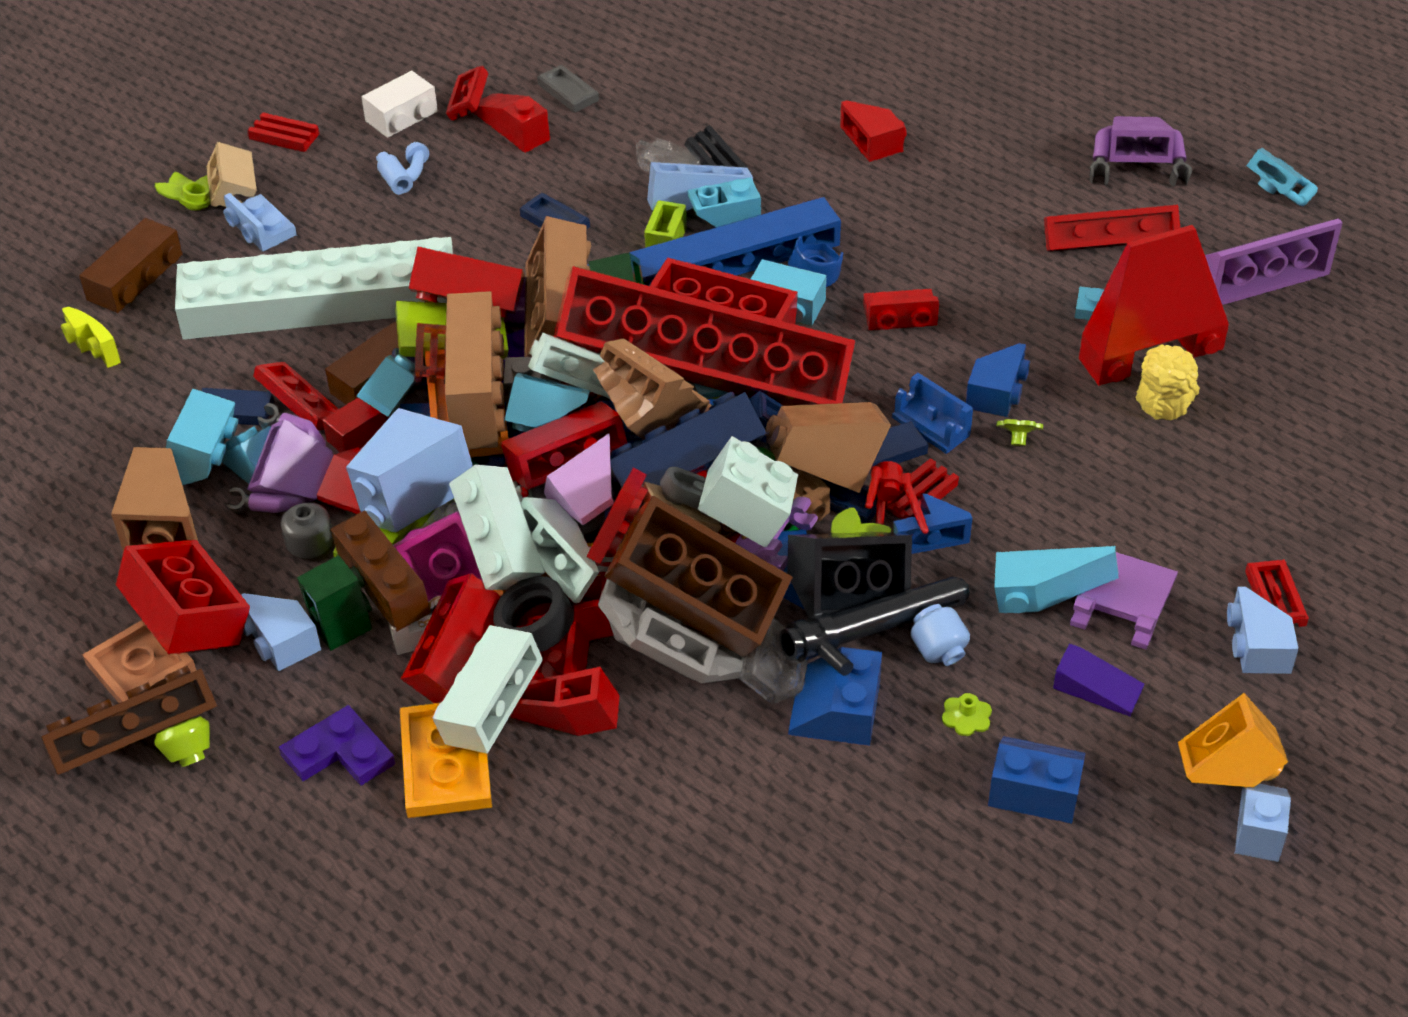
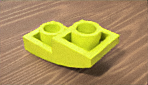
[61,306,121,368]

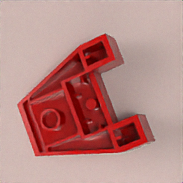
[1079,225,1229,386]
[509,574,620,736]

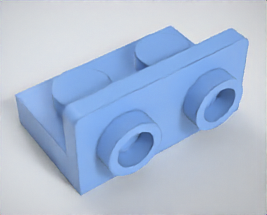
[223,193,297,252]

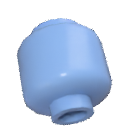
[911,604,970,666]

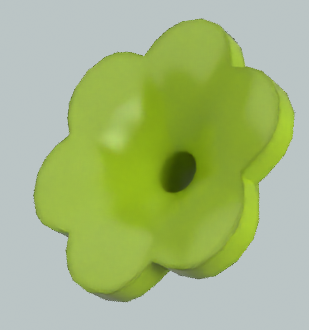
[996,419,1044,446]
[942,693,992,736]

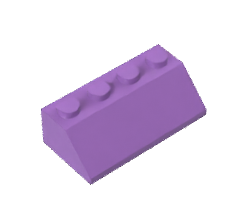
[1205,219,1343,305]

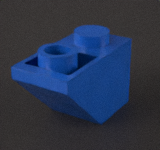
[966,343,1030,417]

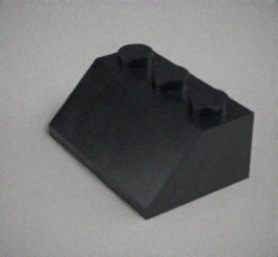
[787,532,912,617]

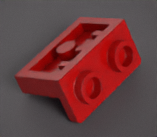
[863,289,939,330]

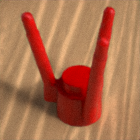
[865,461,929,534]

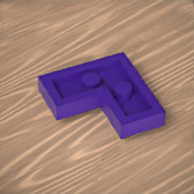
[279,705,395,786]

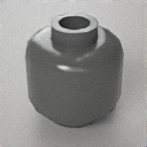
[281,503,333,559]

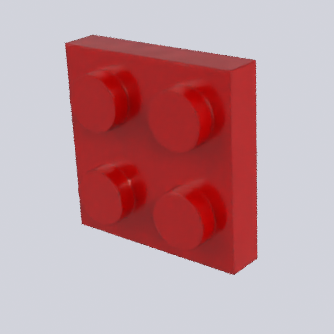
[586,467,648,564]

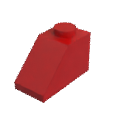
[840,100,907,162]

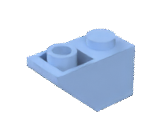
[1227,587,1298,674]
[241,593,321,671]

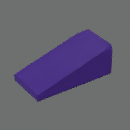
[1053,643,1144,716]

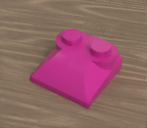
[393,511,483,602]

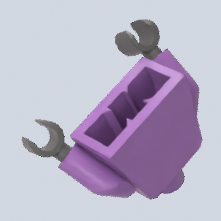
[1089,116,1192,186]
[226,403,333,514]

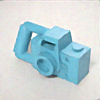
[1246,148,1318,206]

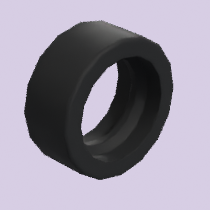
[493,576,574,652]

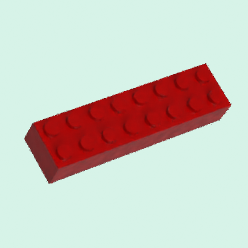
[553,266,855,406]

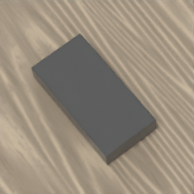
[537,65,599,113]

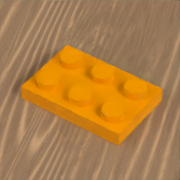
[400,703,492,818]

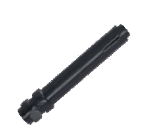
[779,576,970,676]

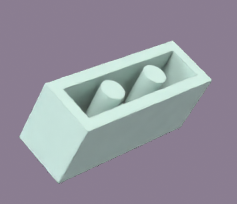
[449,465,545,590]
[432,625,543,754]

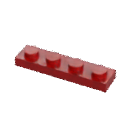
[1044,205,1180,251]

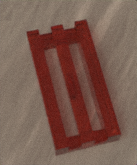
[414,323,446,384]

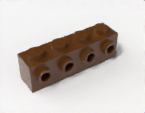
[41,666,217,775]

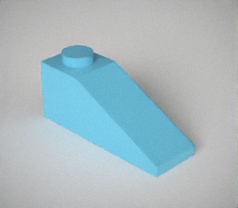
[994,546,1119,613]

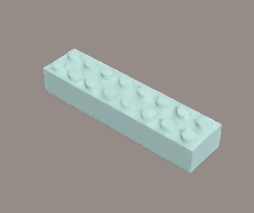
[175,237,453,339]

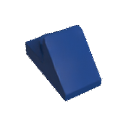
[893,494,972,554]

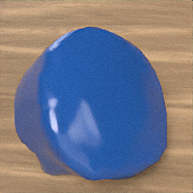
[788,236,843,287]

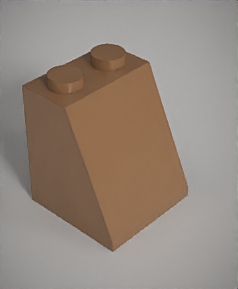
[765,402,891,493]
[111,447,198,552]

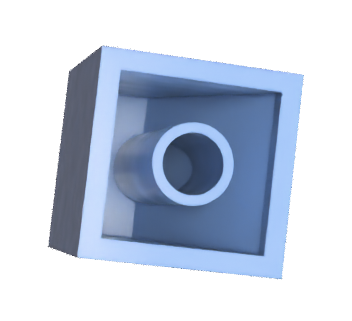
[346,408,473,533]

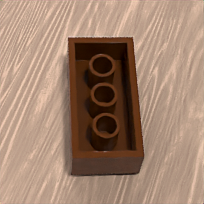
[604,495,793,657]

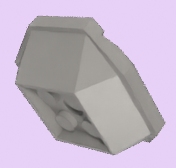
[598,579,752,684]

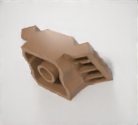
[593,338,712,440]

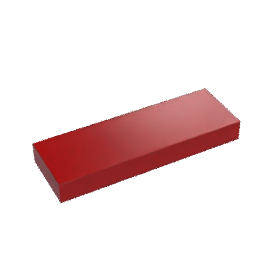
[253,362,339,431]

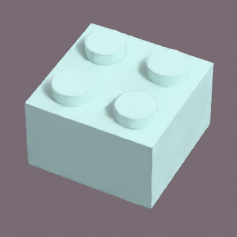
[698,436,798,547]

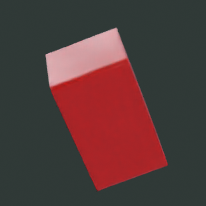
[323,397,389,453]

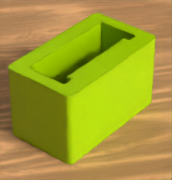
[645,200,687,248]

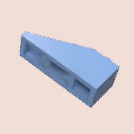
[647,162,753,211]

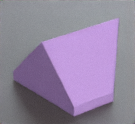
[544,434,614,525]

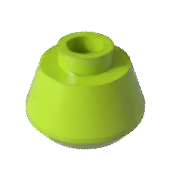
[154,716,210,767]

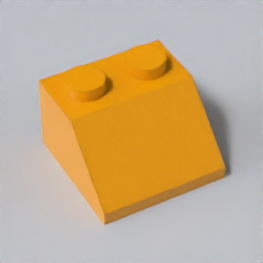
[1178,693,1288,788]

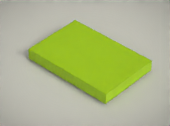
[395,301,508,360]

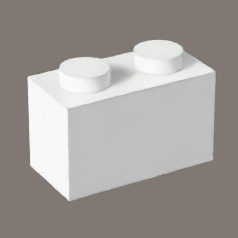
[361,71,438,138]

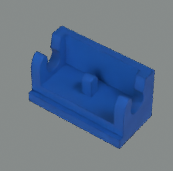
[892,373,973,454]

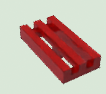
[446,65,489,121]
[247,112,320,152]
[885,458,959,520]
[1245,559,1309,627]

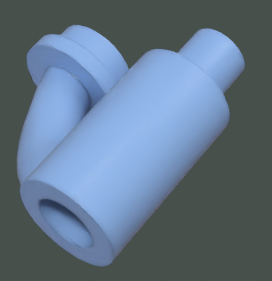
[376,142,429,195]

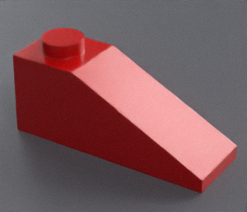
[473,93,550,153]

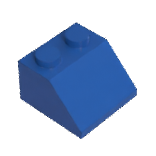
[788,647,882,746]
[988,736,1086,824]

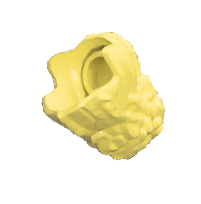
[1136,344,1200,420]

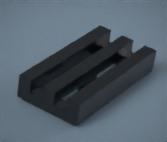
[684,125,751,173]

